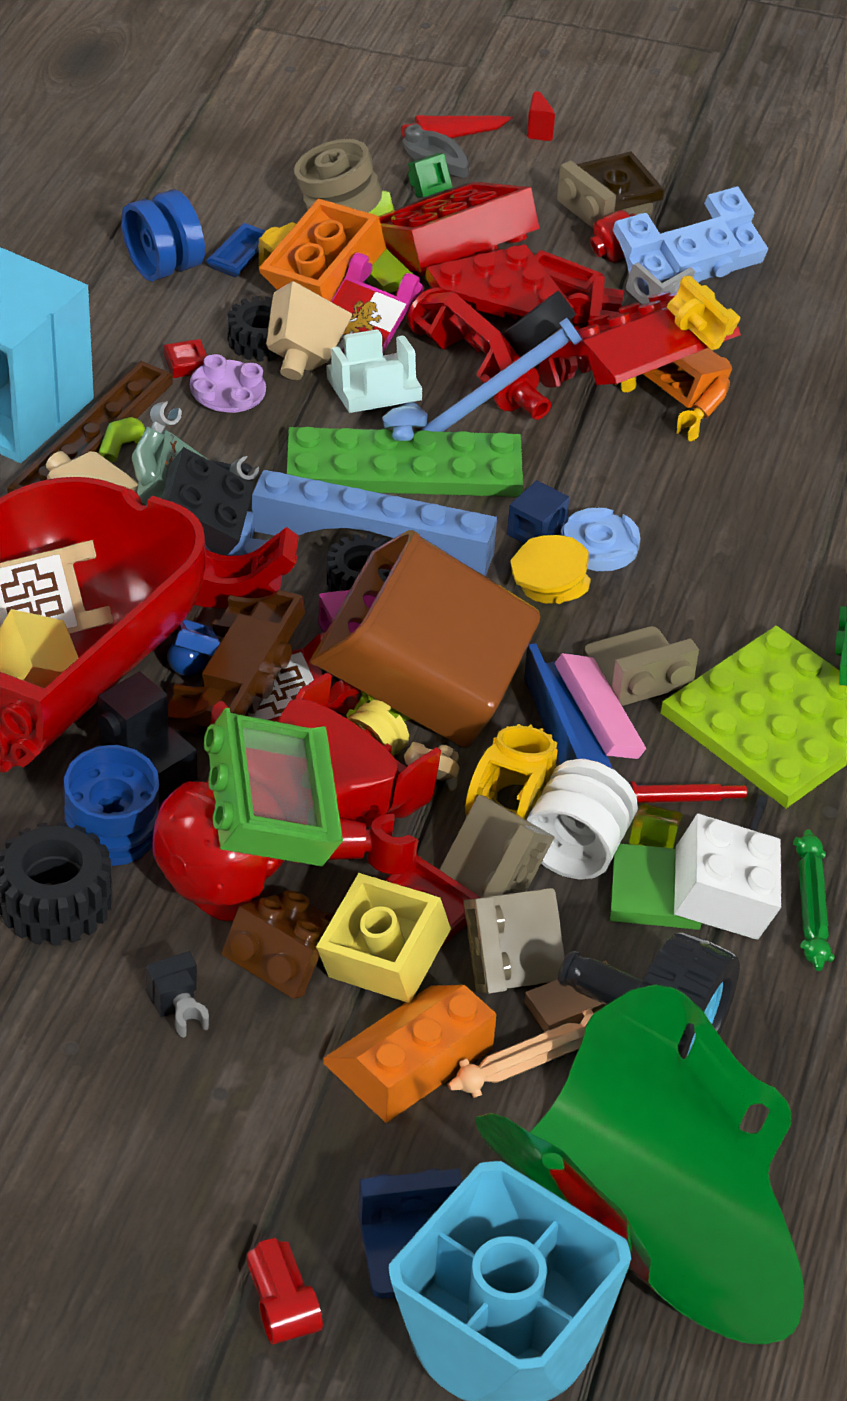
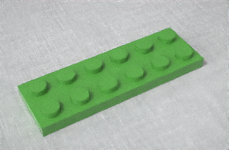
[287,427,523,497]

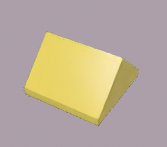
[0,609,79,688]

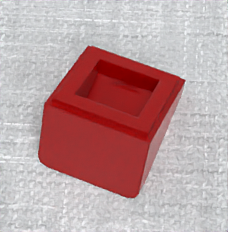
[527,91,555,141]

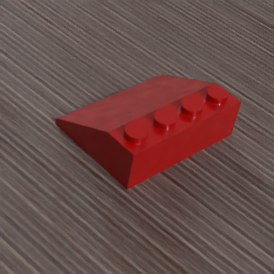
[379,182,540,276]

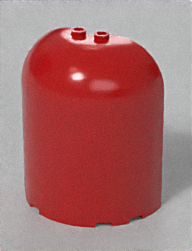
[0,477,206,772]

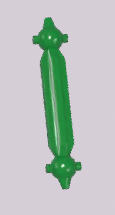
[793,829,835,971]

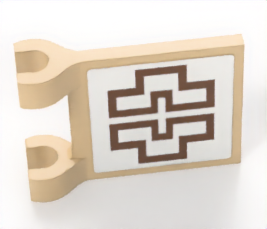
[0,540,113,634]

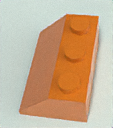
[259,198,386,302]
[323,985,497,1123]

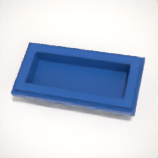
[207,223,265,278]

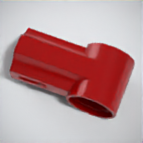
[247,1238,323,1345]

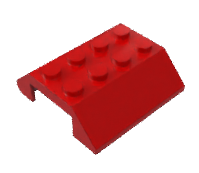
[538,291,741,388]

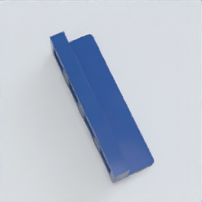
[524,643,613,769]

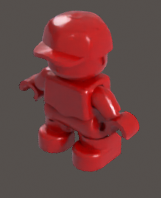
[152,672,442,921]

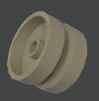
[294,139,382,213]

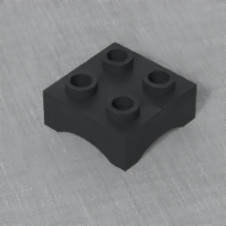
[161,447,254,555]

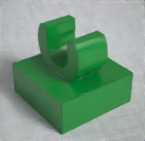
[407,153,452,197]

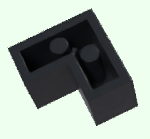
[98,671,197,803]

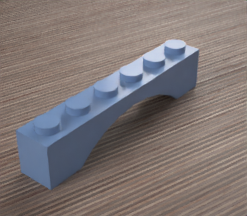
[252,470,497,576]

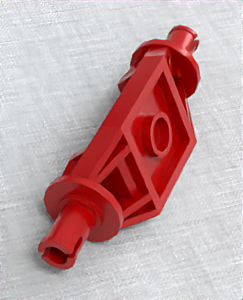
[396,287,552,420]

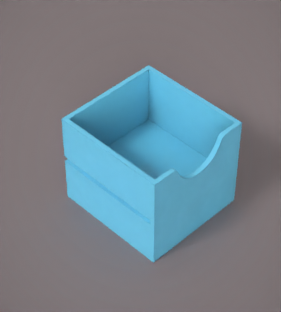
[0,247,94,463]

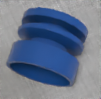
[64,745,159,866]

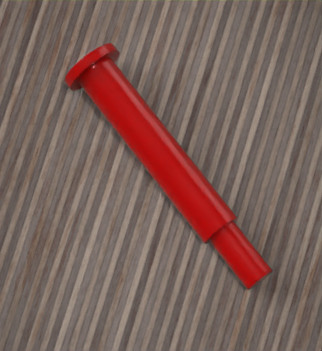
[629,781,747,803]

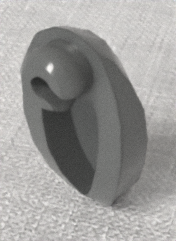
[403,124,469,178]

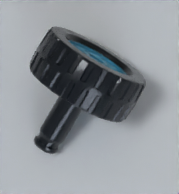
[558,932,740,1059]

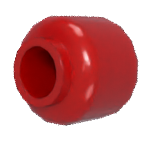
[590,210,636,263]

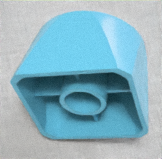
[389,1161,631,1401]

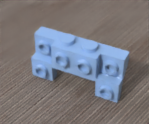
[613,186,768,295]

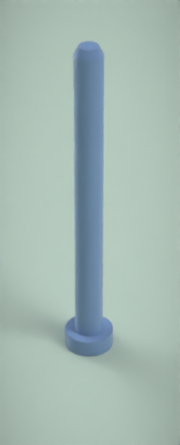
[422,318,583,432]

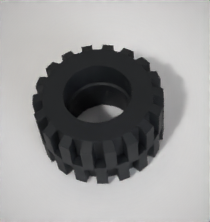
[0,822,113,945]

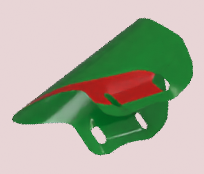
[475,984,804,1344]

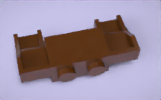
[168,590,305,735]

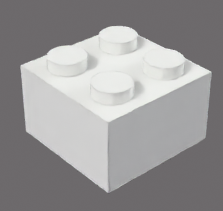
[674,813,781,940]

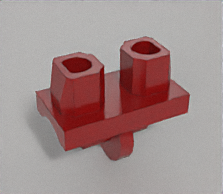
[567,275,624,326]

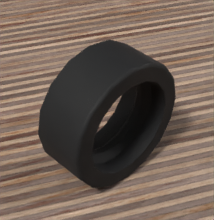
[502,291,576,357]

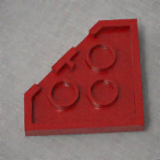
[426,244,574,317]

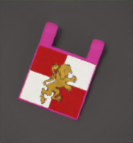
[331,253,423,353]

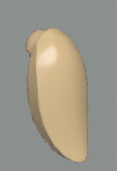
[404,742,460,781]

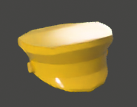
[510,535,591,604]

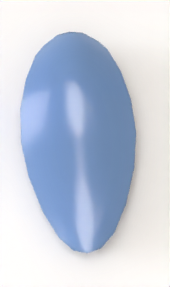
[382,402,428,441]

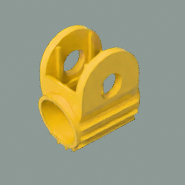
[465,724,558,820]

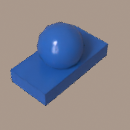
[167,619,220,676]

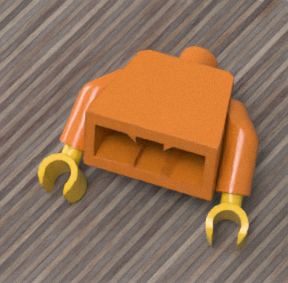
[615,348,732,441]

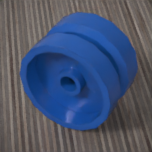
[121,189,205,282]

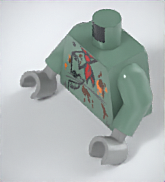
[132,401,259,505]

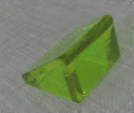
[629,804,683,849]

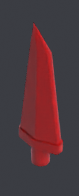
[401,115,513,139]

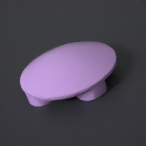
[190,354,266,413]

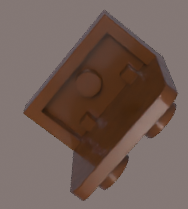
[221,890,335,999]

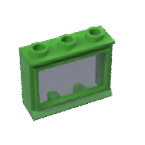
[204,708,343,866]

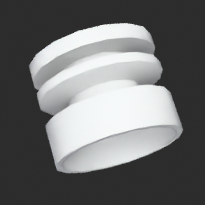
[527,759,638,880]

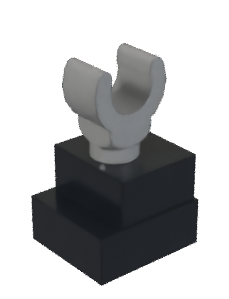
[146,951,209,1038]

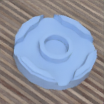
[561,508,641,571]

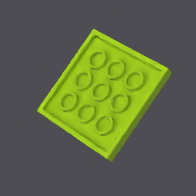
[661,625,847,809]

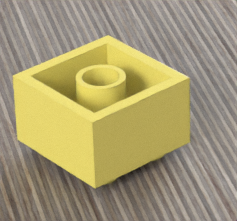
[316,873,451,1003]

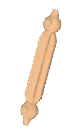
[448,1008,594,1098]

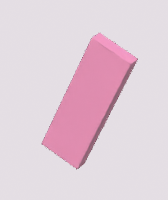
[554,653,646,759]

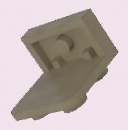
[557,161,653,228]
[584,626,699,706]

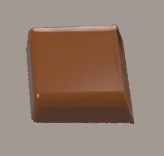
[309,530,541,747]

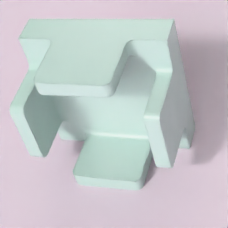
[326,330,422,413]

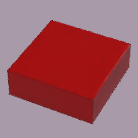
[164,339,207,378]

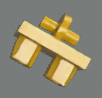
[666,276,740,350]

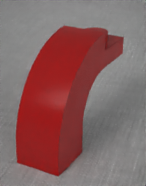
[194,527,299,609]

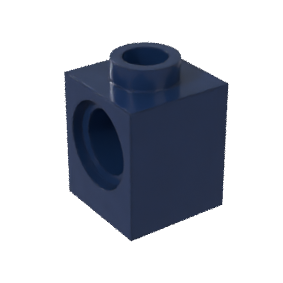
[507,480,569,544]

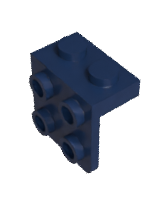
[358,1168,463,1299]

